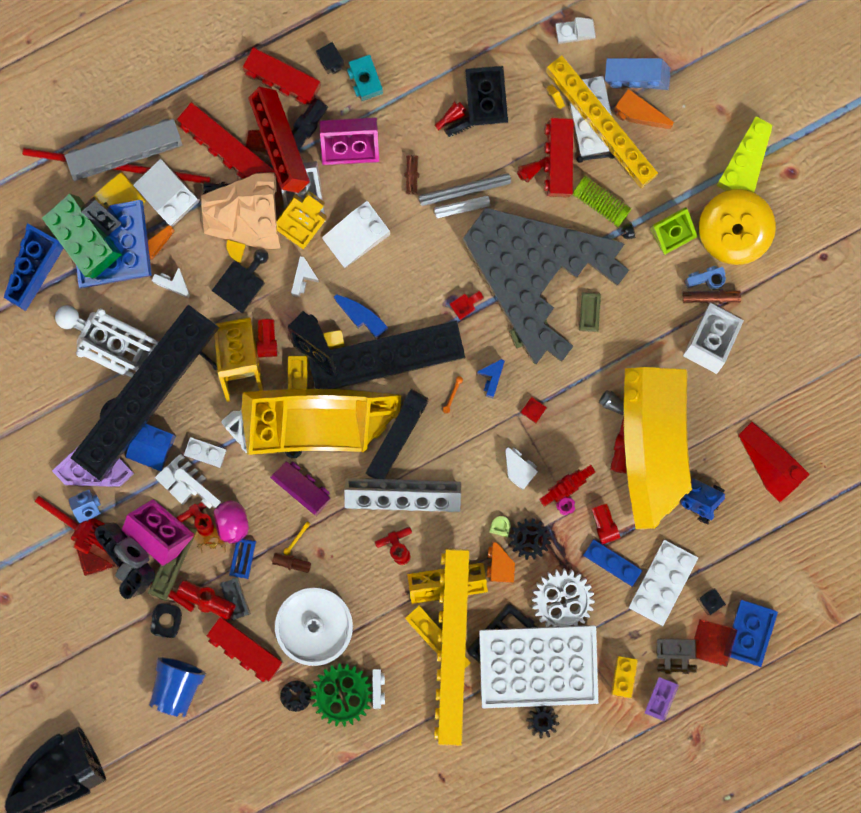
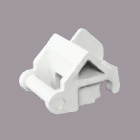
[221,410,247,453]

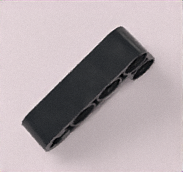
[95,522,155,599]

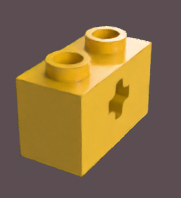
[611,656,638,698]

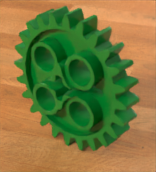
[311,663,373,727]

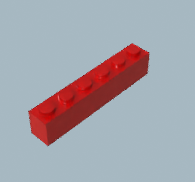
[248,86,310,193]
[177,102,277,182]

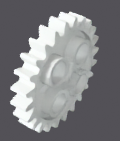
[531,568,595,627]

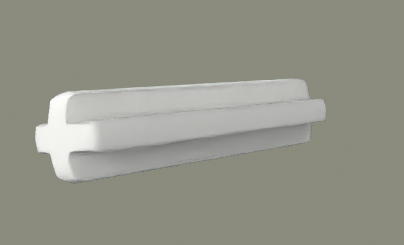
[434,196,490,218]

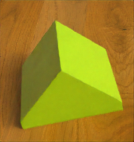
[650,207,698,255]

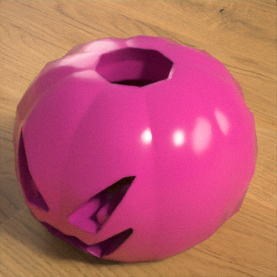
[213,501,249,544]

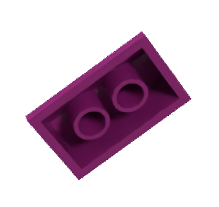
[270,461,331,517]

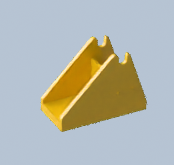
[214,317,264,402]

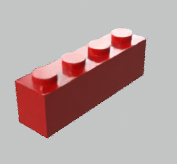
[243,47,321,105]
[544,118,573,197]
[206,617,284,682]

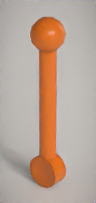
[443,376,463,414]

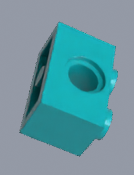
[347,55,383,101]

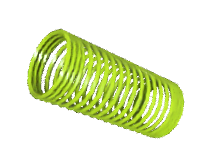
[572,175,632,228]

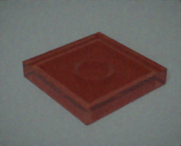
[694,619,737,667]

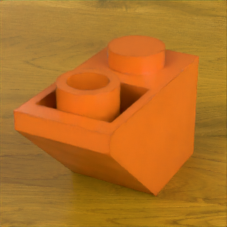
[487,542,515,583]

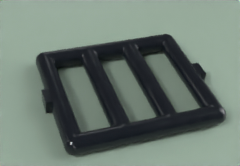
[467,603,538,664]

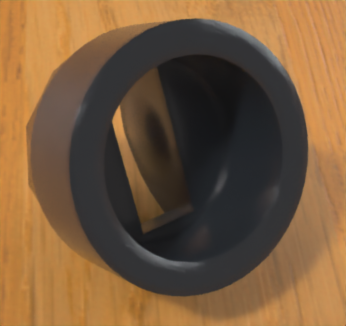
[621,223,636,239]

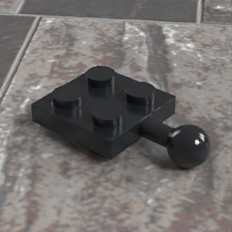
[212,249,269,314]

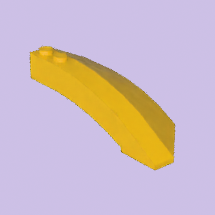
[624,367,693,529]
[241,389,402,455]

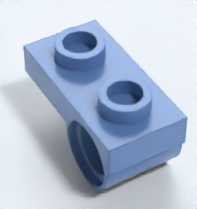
[685,265,726,290]

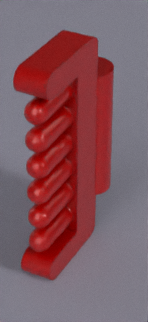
[71,518,105,554]

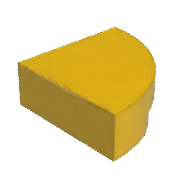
[546,84,565,109]
[227,240,246,264]

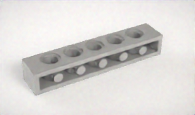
[345,478,461,512]

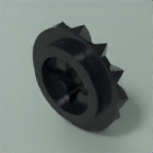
[280,681,311,712]

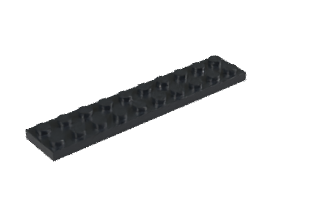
[70,304,219,481]

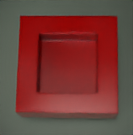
[520,397,547,424]

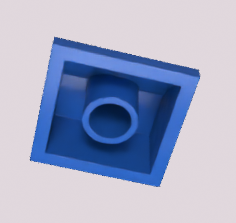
[126,424,176,471]

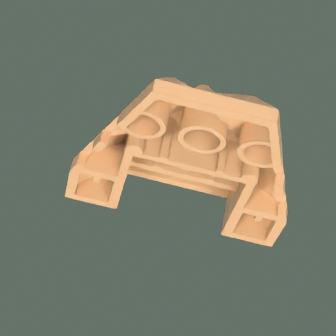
[201,172,281,249]

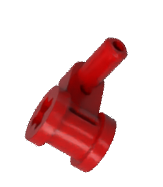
[177,502,214,537]
[375,527,412,565]

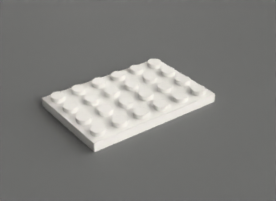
[479,625,598,708]

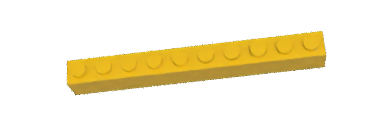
[434,548,469,745]

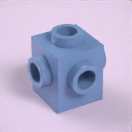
[68,489,101,524]

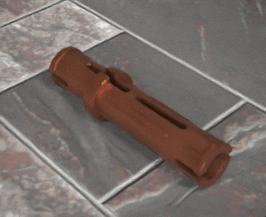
[683,289,741,304]

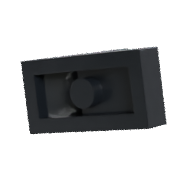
[80,196,122,236]

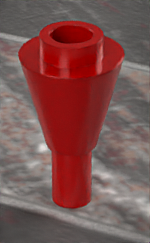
[434,101,467,131]
[517,156,548,183]

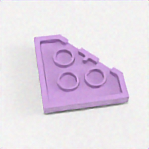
[52,446,134,487]

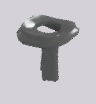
[114,538,149,581]

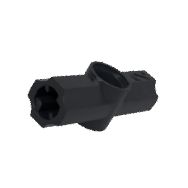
[292,98,328,150]

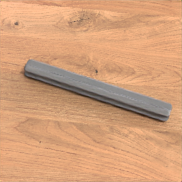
[419,173,511,206]

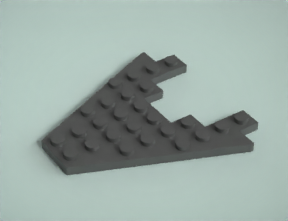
[463,208,629,364]

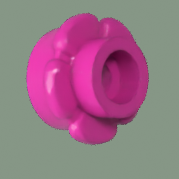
[556,497,575,515]

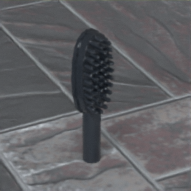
[444,117,474,137]

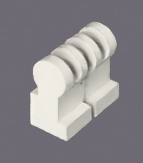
[155,454,206,505]

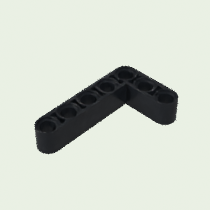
[365,388,429,480]

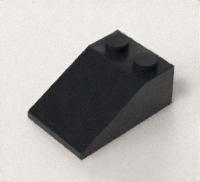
[465,66,508,126]
[287,311,337,377]

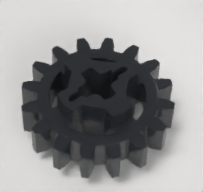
[509,518,551,560]

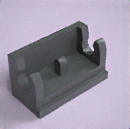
[220,577,251,620]

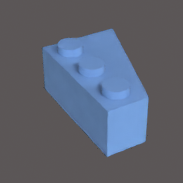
[605,58,671,90]

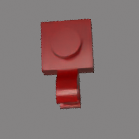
[450,291,484,320]

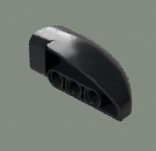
[5,726,106,813]

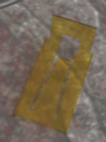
[198,527,226,553]

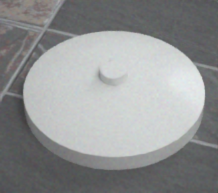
[275,588,353,666]

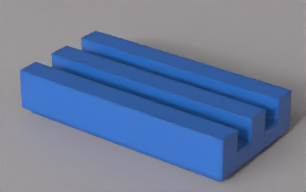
[229,539,256,579]

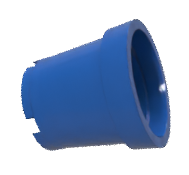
[149,657,206,717]

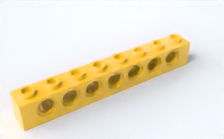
[546,55,658,189]

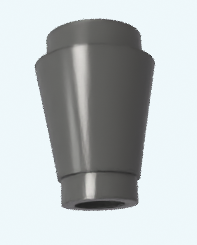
[599,390,624,415]

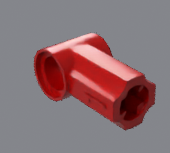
[257,319,278,358]
[591,503,620,545]

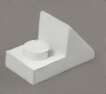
[555,17,596,44]
[291,256,319,298]
[152,268,190,299]

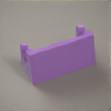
[645,677,679,721]

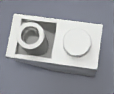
[505,447,538,490]

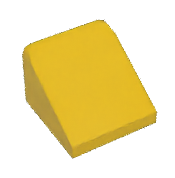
[323,330,345,350]

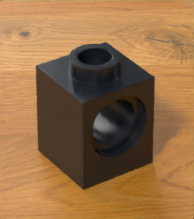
[316,42,344,74]
[697,588,726,615]

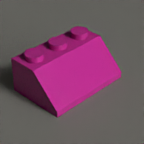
[320,118,379,165]
[122,499,194,566]

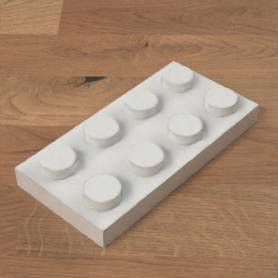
[569,76,611,157]
[628,540,698,626]

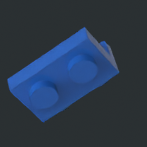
[681,479,725,520]

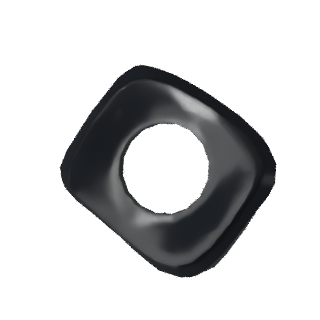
[150,603,182,638]

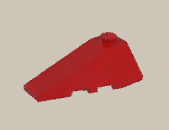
[738,422,810,503]

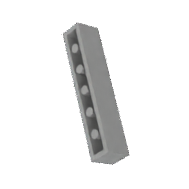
[65,119,182,181]

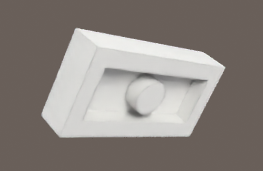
[184,437,227,468]
[373,669,385,709]

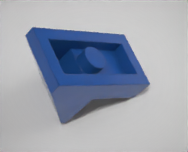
[477,359,505,399]

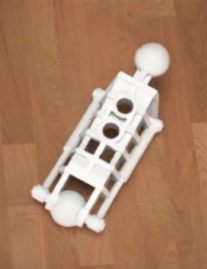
[55,305,159,378]

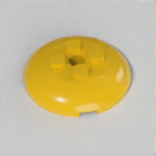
[699,189,776,265]

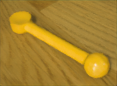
[283,521,311,555]

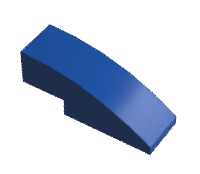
[334,295,388,339]

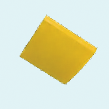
[91,172,146,205]

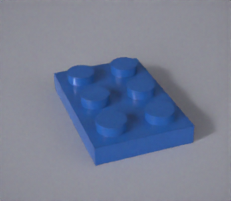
[723,600,778,667]

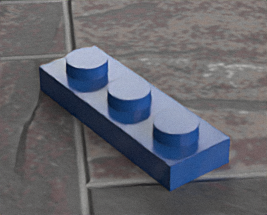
[583,539,643,587]

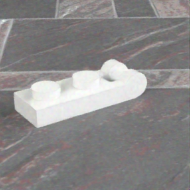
[174,469,220,509]

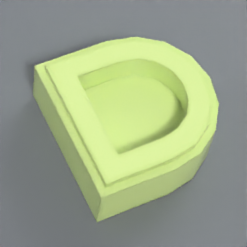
[489,516,511,537]

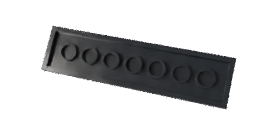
[308,321,466,389]

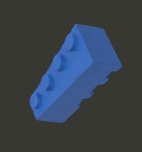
[4,223,64,311]

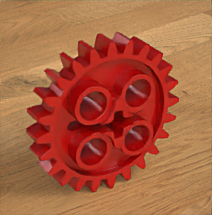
[539,465,596,507]

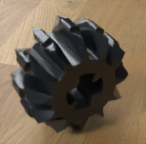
[526,706,559,738]

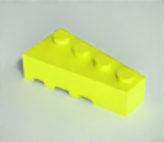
[716,116,773,192]

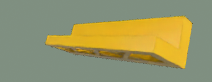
[407,563,488,604]

